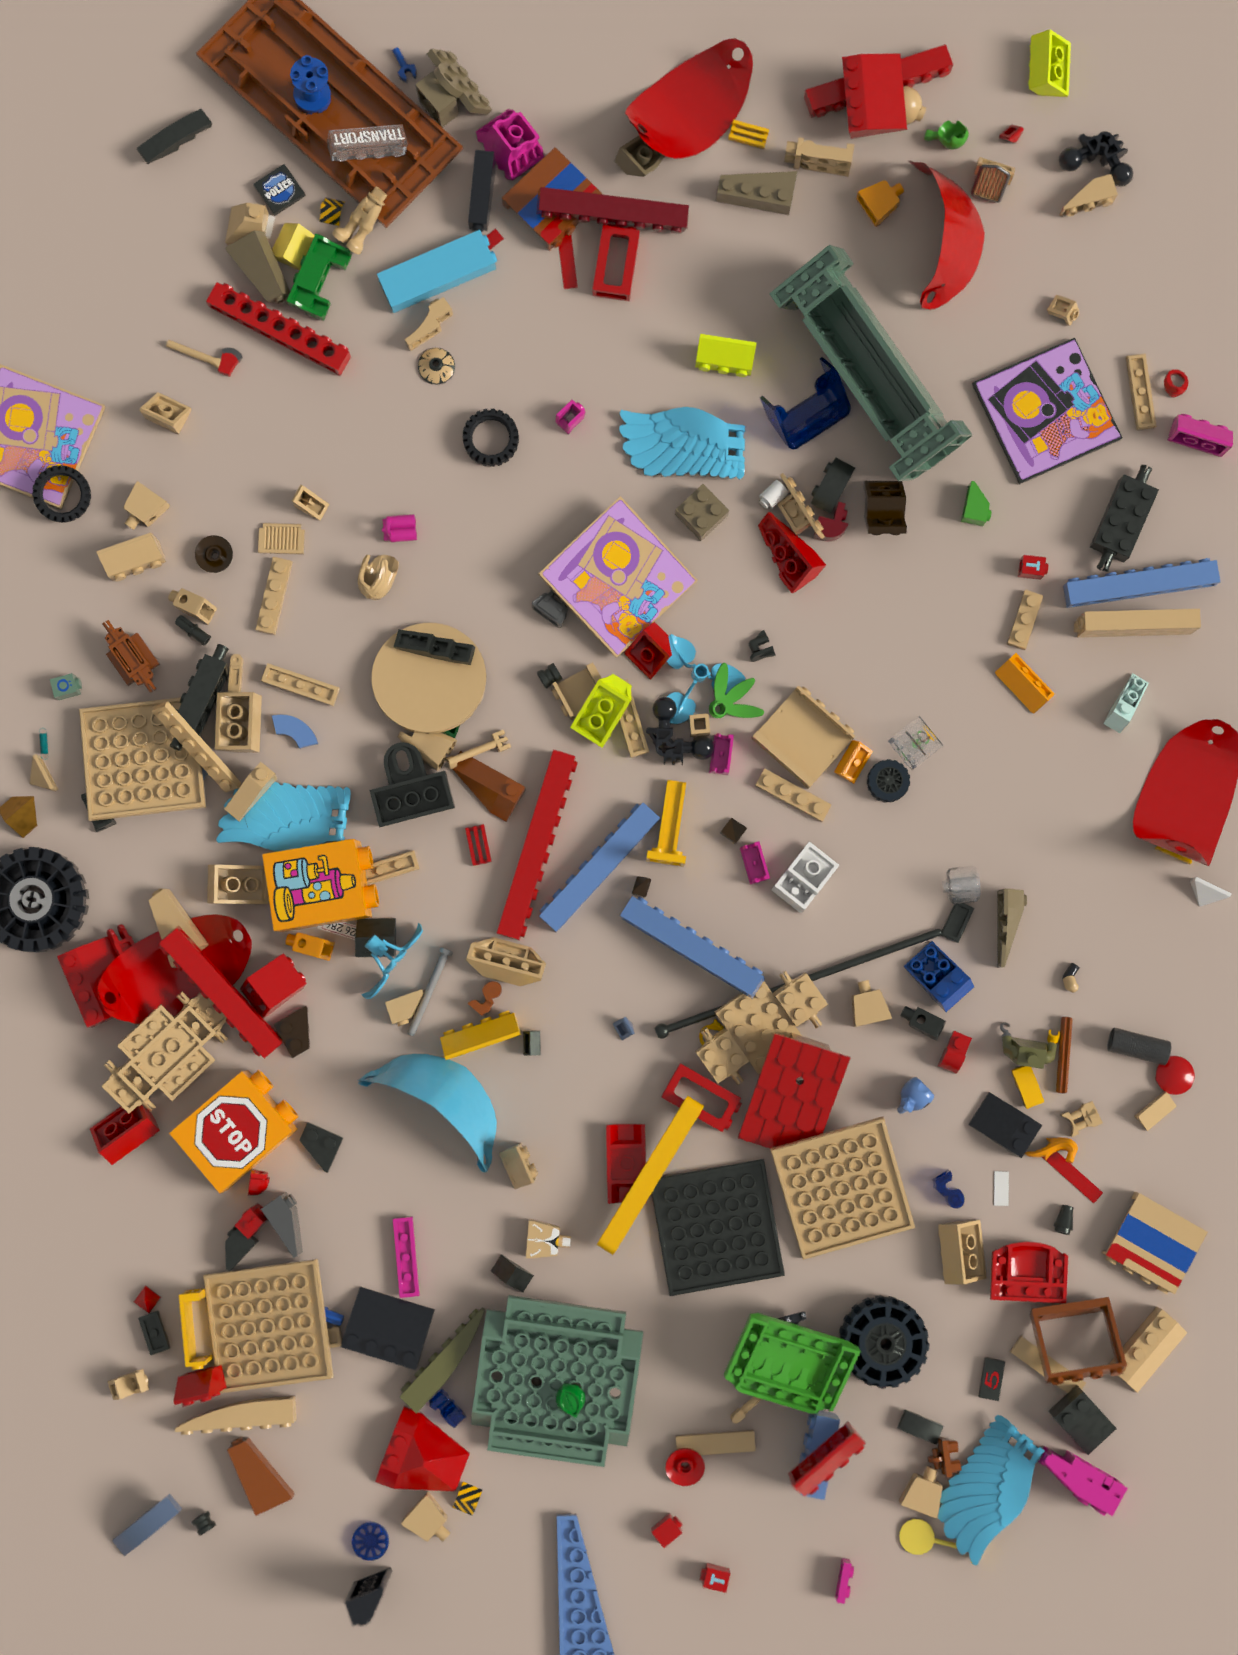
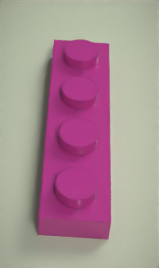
[393,1216,420,1298]

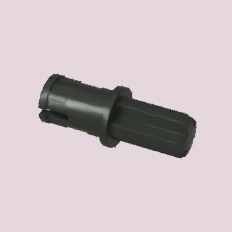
[175,615,211,646]

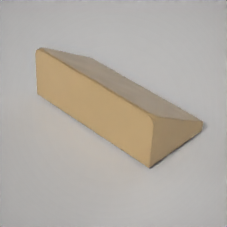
[1135,1091,1177,1131]

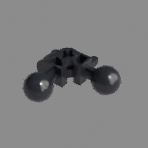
[1059,131,1133,187]
[646,697,715,765]

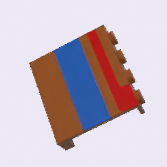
[502,147,602,251]

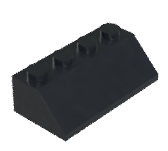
[344,1567,392,1626]

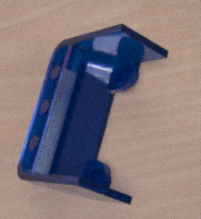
[760,357,851,450]

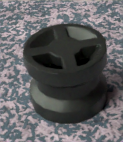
[191,1511,216,1536]

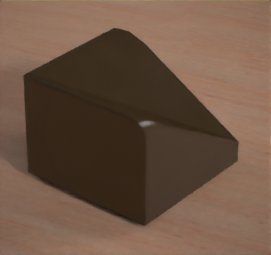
[720,818,747,844]
[631,876,651,898]

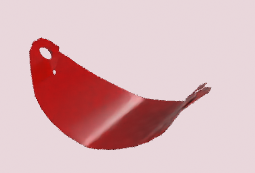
[625,38,753,159]
[908,160,985,309]
[97,914,252,1024]

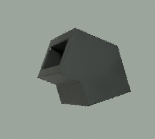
[523,1031,541,1056]

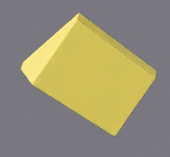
[272,223,315,271]

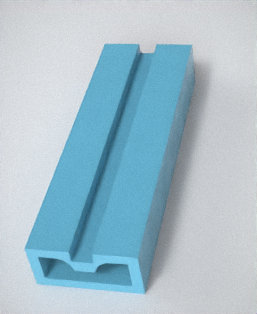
[377,230,498,313]

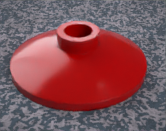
[665,1448,705,1486]

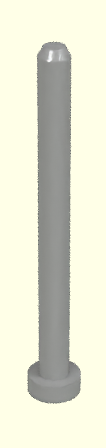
[408,947,453,1036]

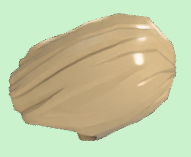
[357,555,399,600]

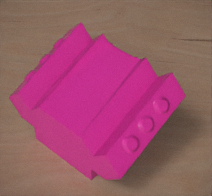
[476,109,544,180]

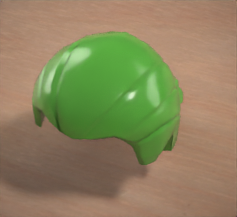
[924,120,969,150]

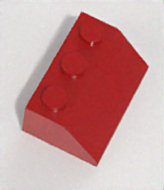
[90,1104,160,1165]

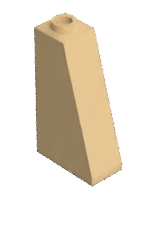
[148,888,209,968]

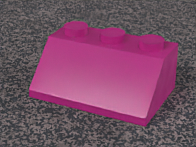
[1168,414,1233,457]

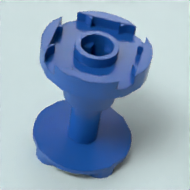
[290,55,331,114]

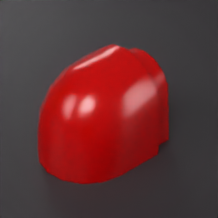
[248,1169,270,1196]

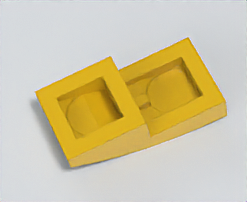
[1011,1066,1044,1109]

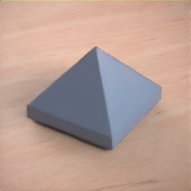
[613,1016,635,1040]

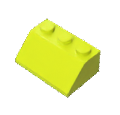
[1028,29,1071,97]
[695,334,757,377]

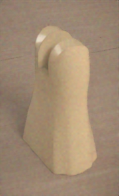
[398,731,457,771]

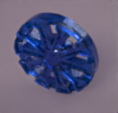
[352,1522,389,1561]

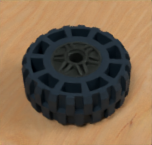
[839,1296,929,1389]

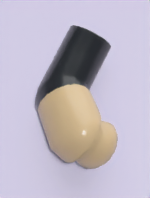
[1062,963,1080,993]

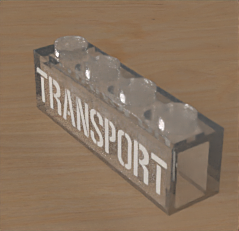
[327,124,407,161]

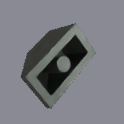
[225,1226,259,1272]

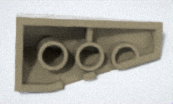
[614,132,665,177]

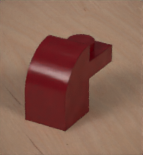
[813,502,849,542]

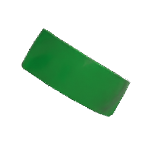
[555,1384,585,1418]

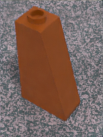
[227,1437,295,1516]

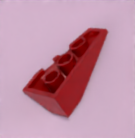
[758,512,826,593]

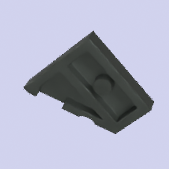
[299,1122,343,1173]

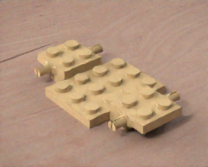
[695,971,828,1085]
[101,991,228,1113]

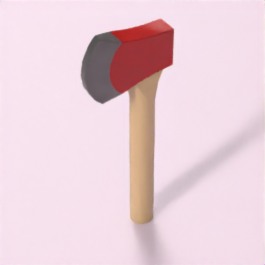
[167,340,243,377]

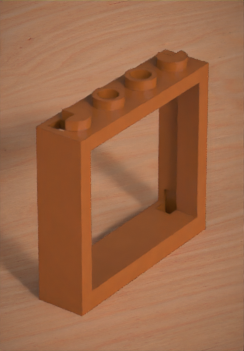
[1030,1297,1127,1385]

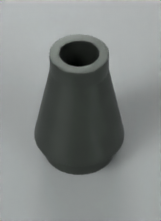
[1053,1205,1074,1235]

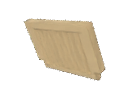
[258,523,305,554]

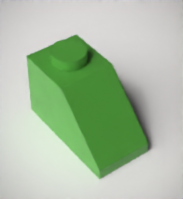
[961,481,992,526]

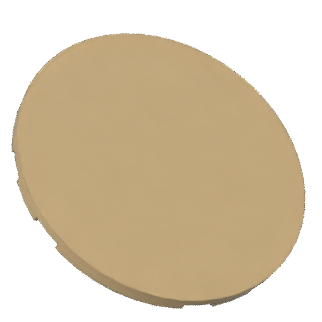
[371,623,487,734]

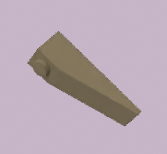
[997,889,1027,968]

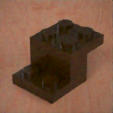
[864,481,907,535]

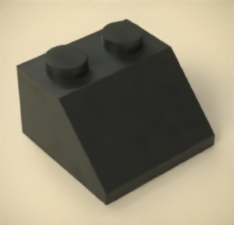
[355,918,396,958]

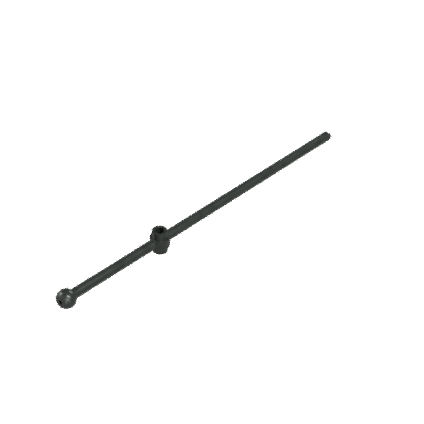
[655,929,942,1039]

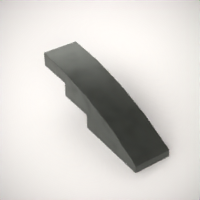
[137,109,212,164]
[394,629,476,665]

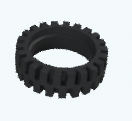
[463,408,519,467]
[32,465,91,523]

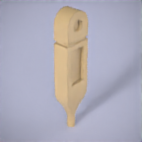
[228,654,243,692]

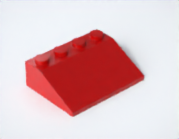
[842,54,907,139]
[57,933,120,1028]
[788,1421,866,1496]

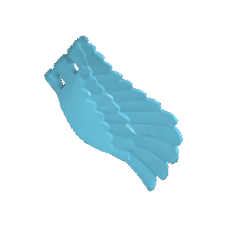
[619,407,745,480]
[216,782,351,852]
[938,1415,1045,1565]

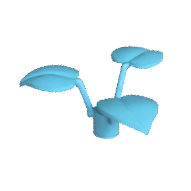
[667,634,745,724]
[362,923,423,999]

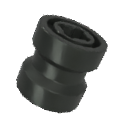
[537,663,562,689]

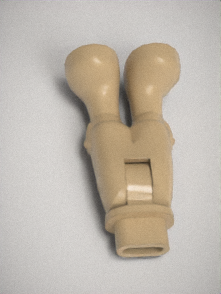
[332,186,387,255]

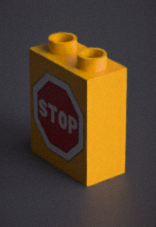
[169,1070,299,1193]

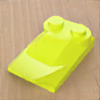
[570,674,632,748]

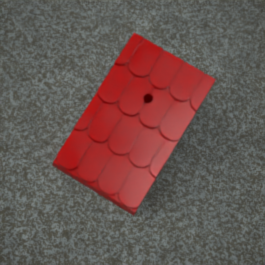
[738,1033,851,1148]

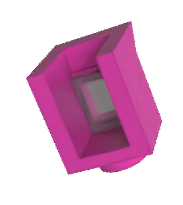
[555,400,586,435]

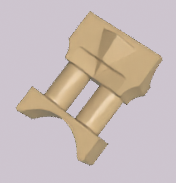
[1060,1101,1103,1137]

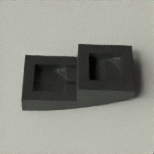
[897,1410,944,1444]

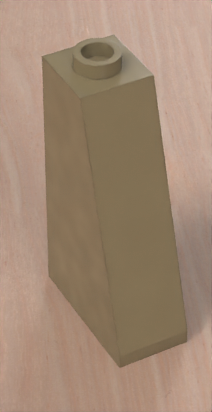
[225,230,290,304]

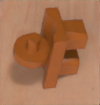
[927,1437,961,1478]

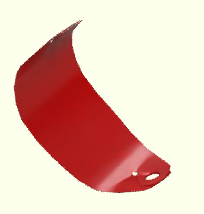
[1133,719,1238,866]

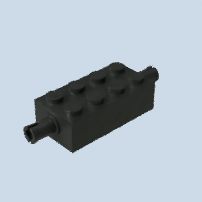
[1090,464,1159,572]
[170,644,229,751]

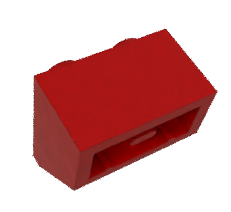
[173,1365,227,1407]

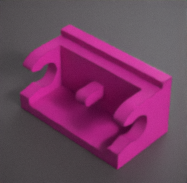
[709,733,734,775]
[740,841,770,885]

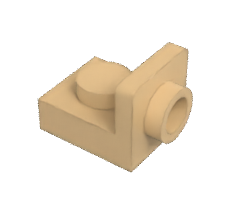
[1047,294,1079,326]

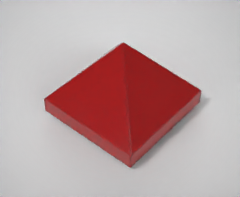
[999,125,1024,143]
[134,1286,161,1313]

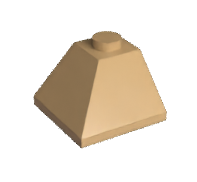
[225,203,269,245]

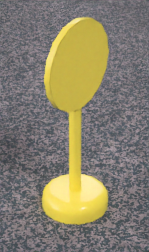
[899,1519,978,1566]

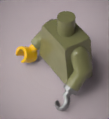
[1000,1022,1060,1069]

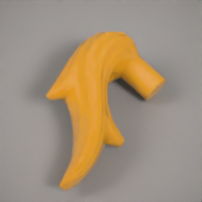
[1025,1138,1078,1163]

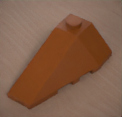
[453,751,526,822]

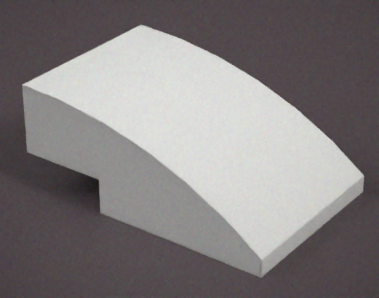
[771,842,839,913]

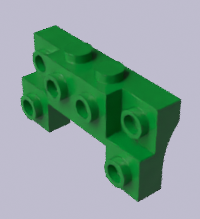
[287,234,353,321]

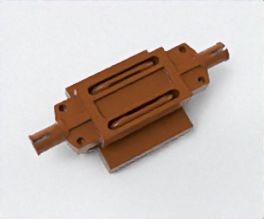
[102,620,160,693]

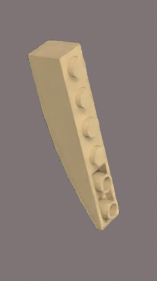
[175,1396,297,1435]

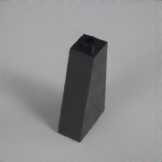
[468,150,496,232]

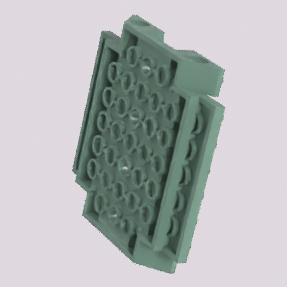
[471,1295,643,1467]

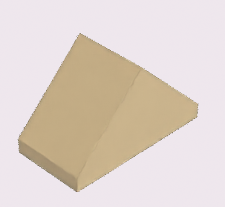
[292,485,330,521]

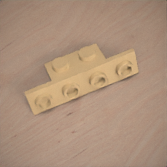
[777,473,825,539]

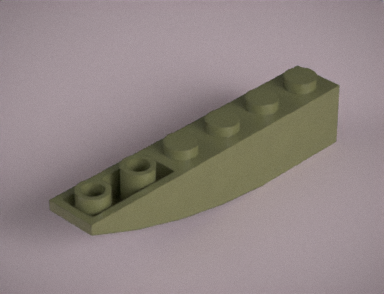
[400,1307,485,1414]

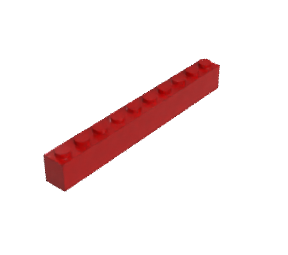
[497,749,578,941]

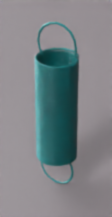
[39,728,48,760]

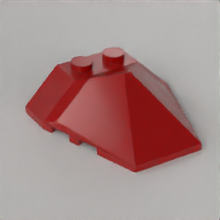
[375,1406,470,1491]

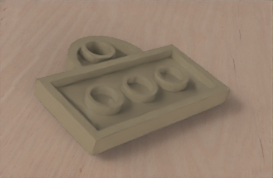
[427,49,492,115]

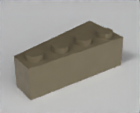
[716,171,797,215]

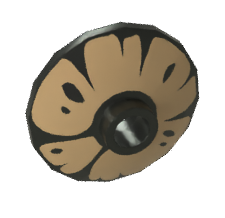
[418,348,455,385]

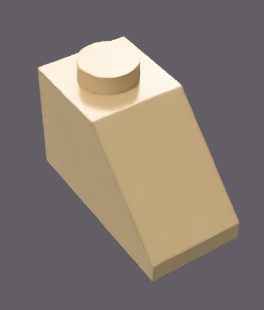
[385,989,424,1027]

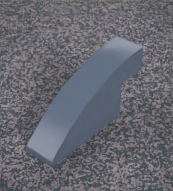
[112,1494,182,1556]

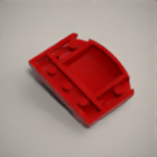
[990,1242,1068,1303]

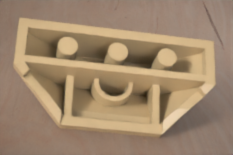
[466,937,546,986]

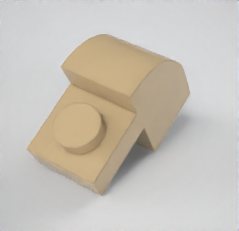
[107,1369,149,1400]

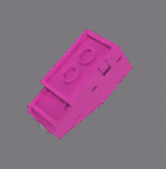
[1038,1446,1128,1517]

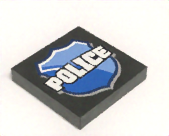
[254,164,306,216]

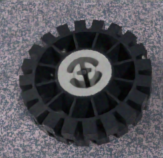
[0,847,89,953]

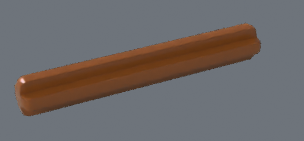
[1056,1017,1073,1094]

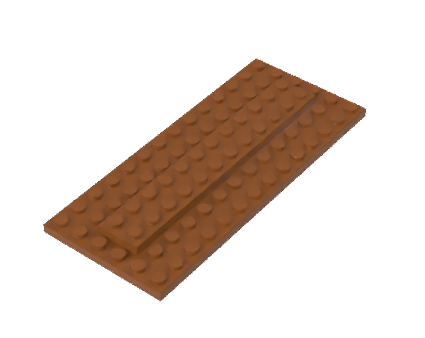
[196,0,463,228]

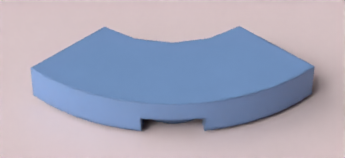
[272,715,318,749]

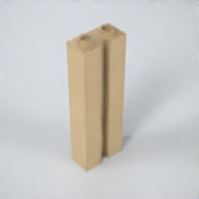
[1074,609,1201,638]

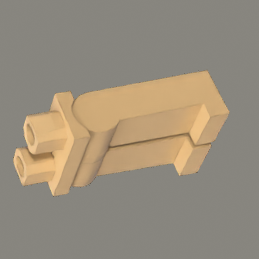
[784,137,855,177]

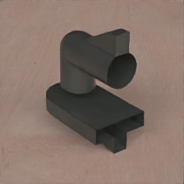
[748,630,775,662]

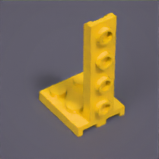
[646,780,686,867]

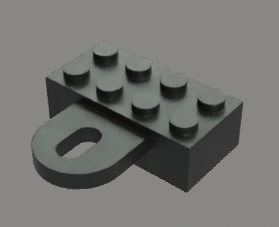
[370,742,455,828]

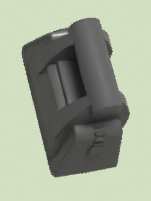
[532,590,568,628]

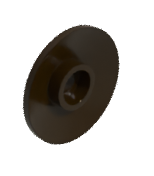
[195,535,233,573]

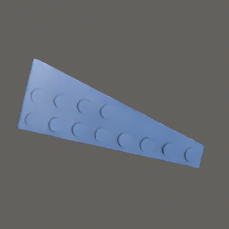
[557,1514,614,1655]

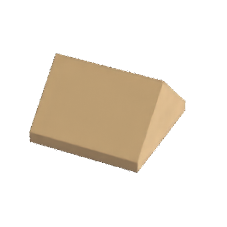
[140,392,191,434]

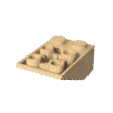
[499,1143,538,1189]

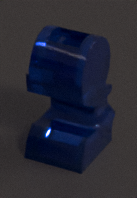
[932,1170,964,1209]
[429,1389,467,1428]

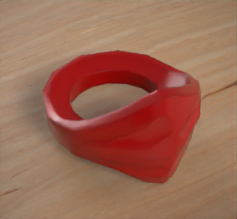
[1164,370,1189,397]

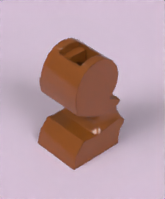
[467,981,502,1016]

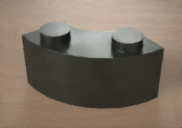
[811,457,855,514]

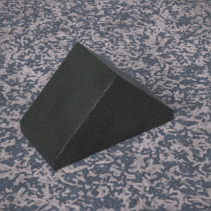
[491,1254,534,1292]

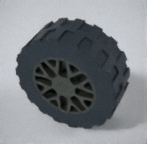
[867,759,910,803]

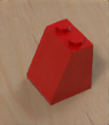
[240,953,307,1019]

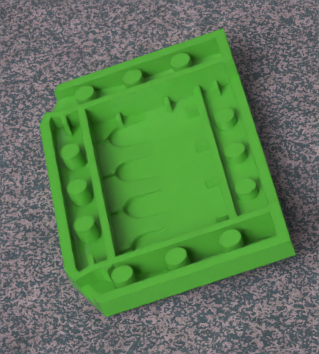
[724,1313,861,1414]

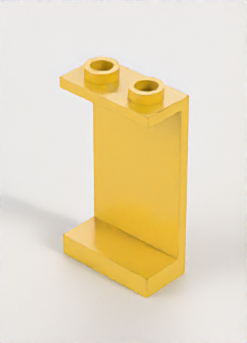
[179,1288,213,1370]

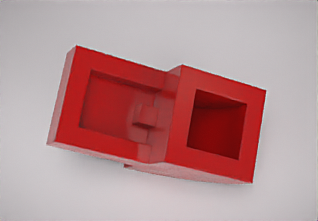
[938,1031,972,1074]

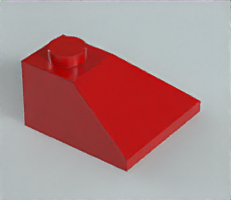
[624,621,672,680]

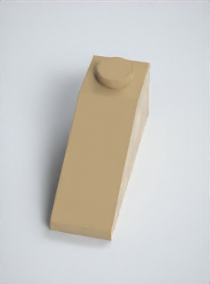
[224,762,277,822]

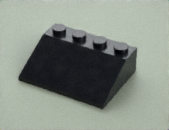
[340,1287,435,1370]

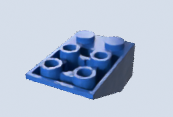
[904,941,974,1012]

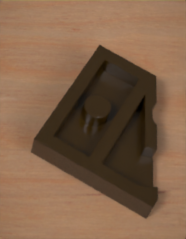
[273,1006,310,1058]

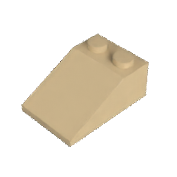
[207,865,270,904]

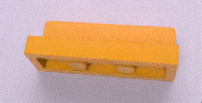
[995,653,1055,714]

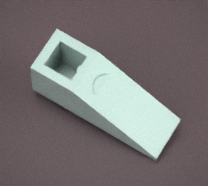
[1103,673,1149,733]

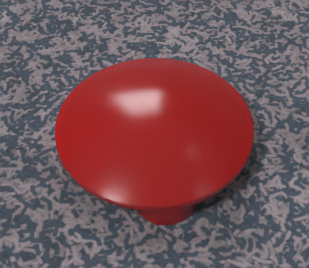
[1155,1056,1195,1095]

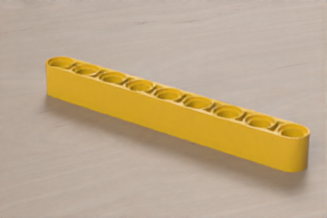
[596,1096,704,1255]

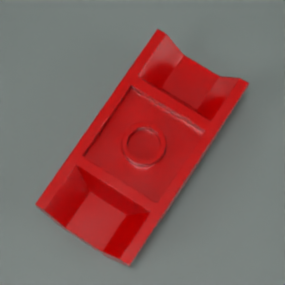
[606,1124,647,1204]

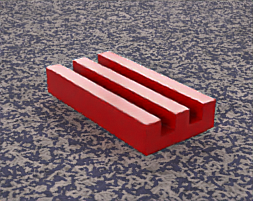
[465,824,492,866]

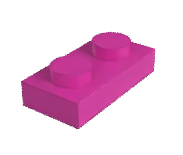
[835,1558,854,1604]

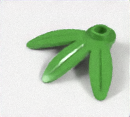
[709,663,764,718]

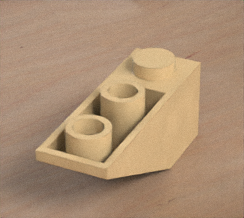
[1060,174,1118,217]

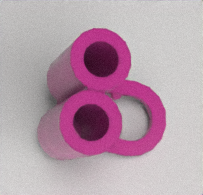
[382,514,417,542]

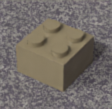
[415,71,459,128]
[675,484,729,541]

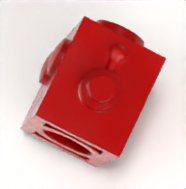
[234,1203,268,1239]

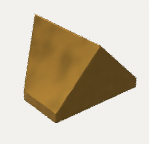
[0,796,38,838]

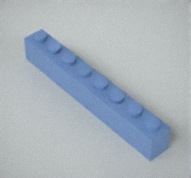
[1063,558,1221,608]
[539,803,660,932]
[620,896,765,999]

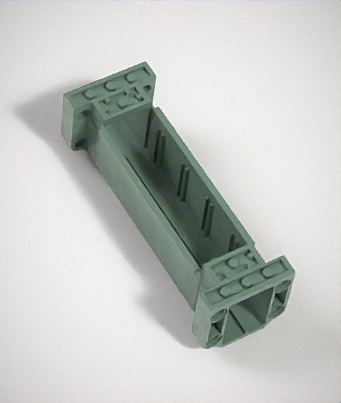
[769,245,972,481]

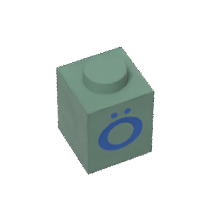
[50,673,82,700]

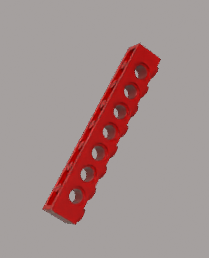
[206,282,351,376]

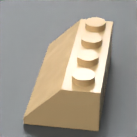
[1108,1306,1187,1393]

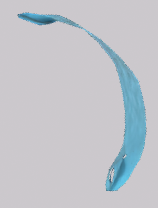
[358,1054,497,1173]

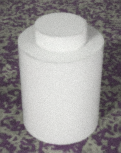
[759,480,789,509]

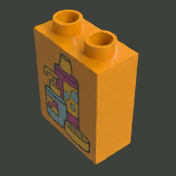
[262,839,379,932]

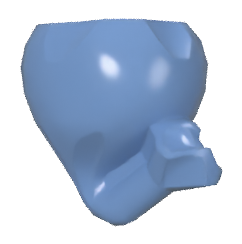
[897,1077,934,1114]

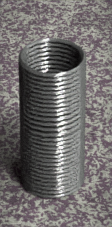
[1107,1027,1171,1065]

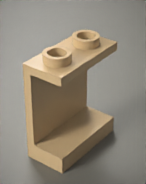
[551,662,602,719]

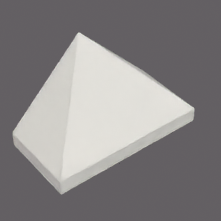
[1190,877,1232,907]

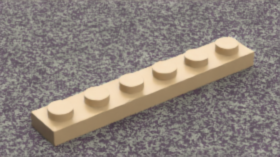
[151,701,241,793]

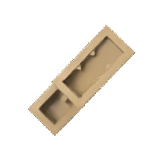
[405,297,453,351]

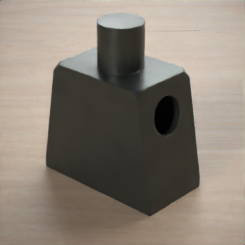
[900,1006,946,1041]

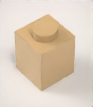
[689,713,710,737]

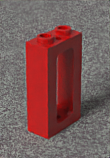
[593,224,640,302]
[661,1063,742,1132]

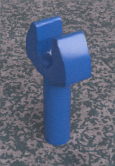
[392,47,417,83]

